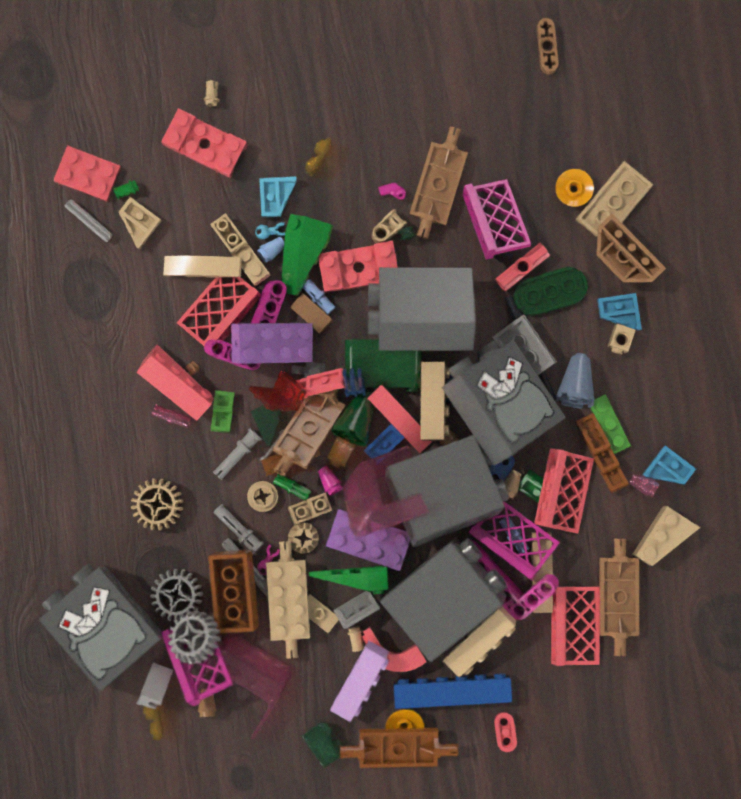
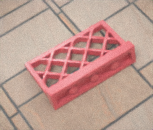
[177,277,261,352]
[534,448,594,534]
[551,586,600,666]

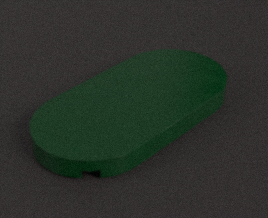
[513,267,588,316]

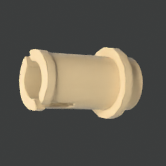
[204,81,219,106]
[347,626,364,652]

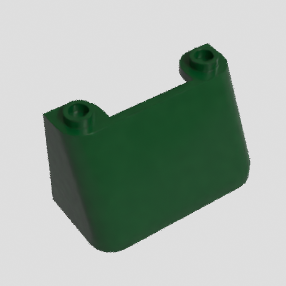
[345,339,422,392]

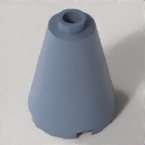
[556,353,595,408]

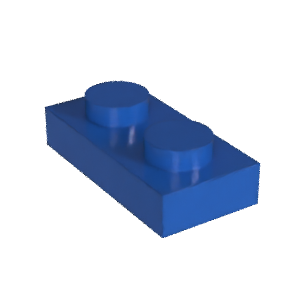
[364,424,405,464]

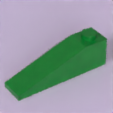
[309,566,388,594]

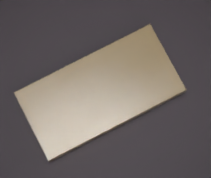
[575,161,653,237]

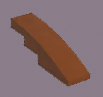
[576,413,629,493]

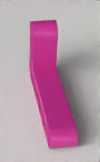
[204,280,287,370]
[471,540,559,620]

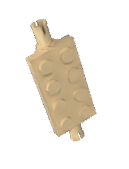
[266,541,310,658]

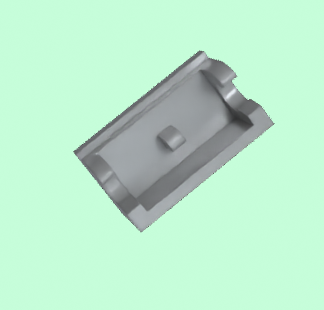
[333,591,380,629]
[137,663,173,709]

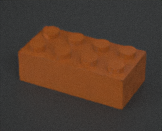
[208,550,259,633]

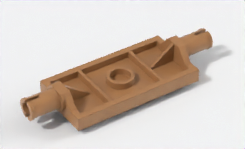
[409,127,468,239]
[273,389,346,476]
[599,539,639,656]

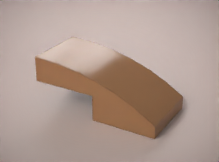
[290,293,333,334]

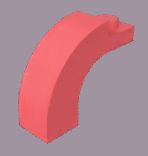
[362,626,426,672]

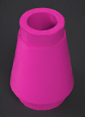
[318,466,343,496]

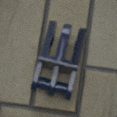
[342,368,366,397]

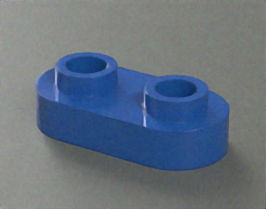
[489,455,515,482]

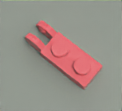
[294,368,345,399]

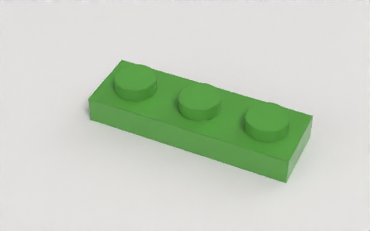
[590,394,631,454]

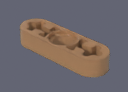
[537,18,558,74]

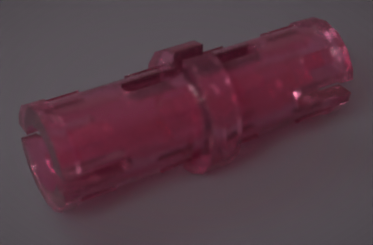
[151,404,192,429]

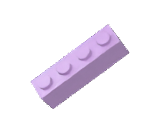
[330,641,389,722]

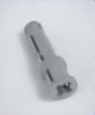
[213,428,262,480]
[213,504,264,555]

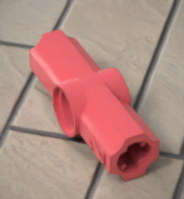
[495,243,550,292]

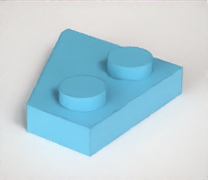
[260,177,297,218]

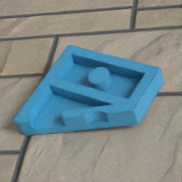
[642,446,696,484]

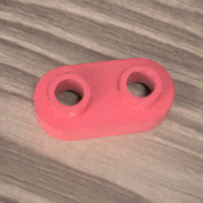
[494,712,517,752]

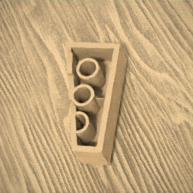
[443,606,517,677]

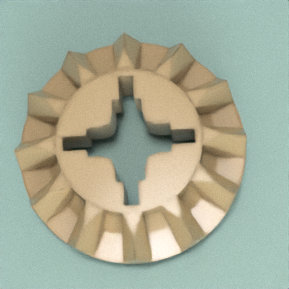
[247,481,278,512]
[288,523,319,554]

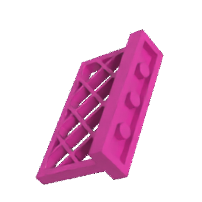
[462,179,531,260]
[469,502,560,581]
[161,623,233,706]

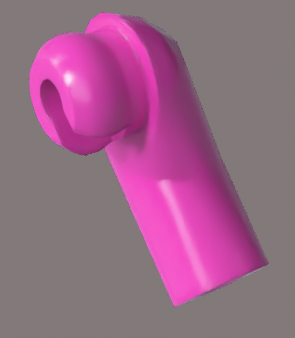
[378,183,406,200]

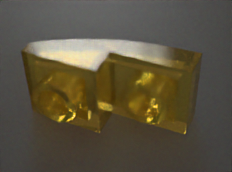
[305,137,331,177]
[143,702,163,740]

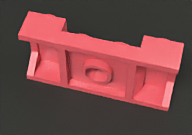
[161,108,247,178]
[318,241,398,293]

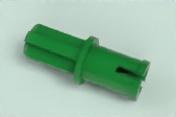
[273,473,311,500]

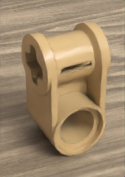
[372,209,407,243]

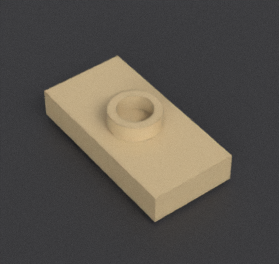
[308,594,338,633]

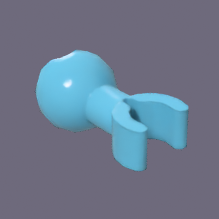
[255,223,285,239]

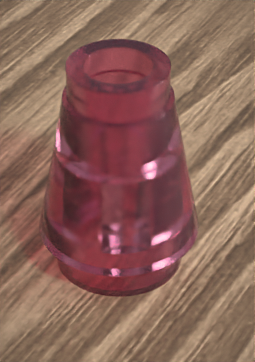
[629,474,659,497]

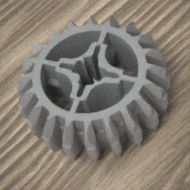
[150,569,203,621]
[168,611,221,665]

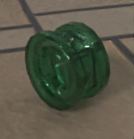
[398,226,416,241]

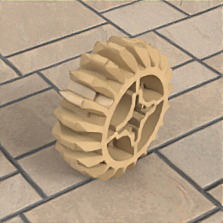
[131,478,184,530]

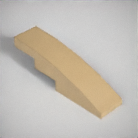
[164,256,242,278]
[531,532,553,613]

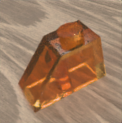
[327,437,355,468]

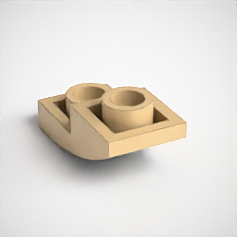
[288,493,332,525]

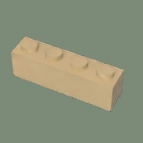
[421,362,450,441]

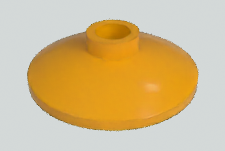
[555,169,594,207]
[385,709,424,729]

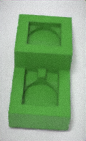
[211,390,235,433]

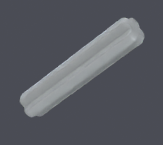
[65,199,113,242]

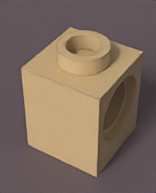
[607,324,635,355]

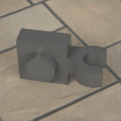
[291,362,325,378]

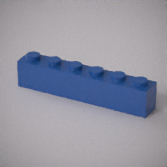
[394,673,512,709]

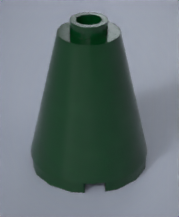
[331,391,374,446]

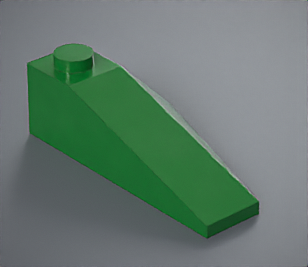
[282,214,333,296]

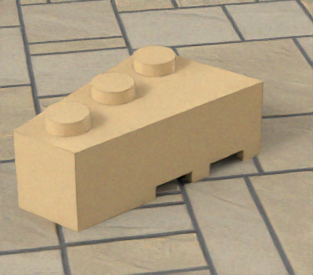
[632,506,700,566]

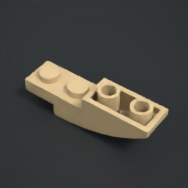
[210,213,271,286]

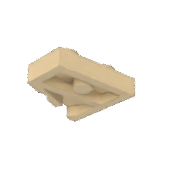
[119,197,161,250]

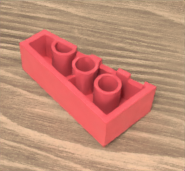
[137,344,214,420]

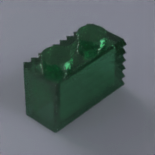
[302,721,343,768]

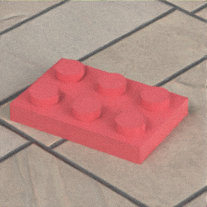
[53,145,121,202]

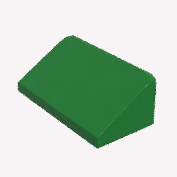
[518,469,543,503]

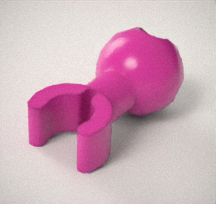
[257,545,280,575]

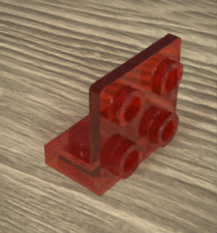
[249,371,307,412]

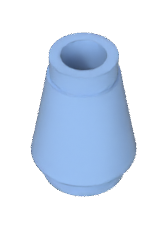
[257,237,284,263]

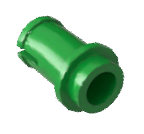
[113,180,139,200]

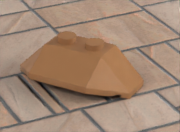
[596,214,666,283]

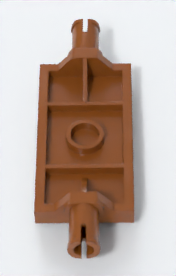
[340,728,458,768]

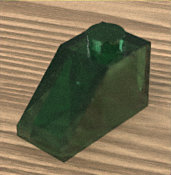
[251,402,282,447]

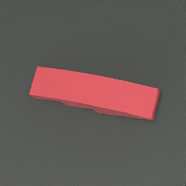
[367,385,432,453]

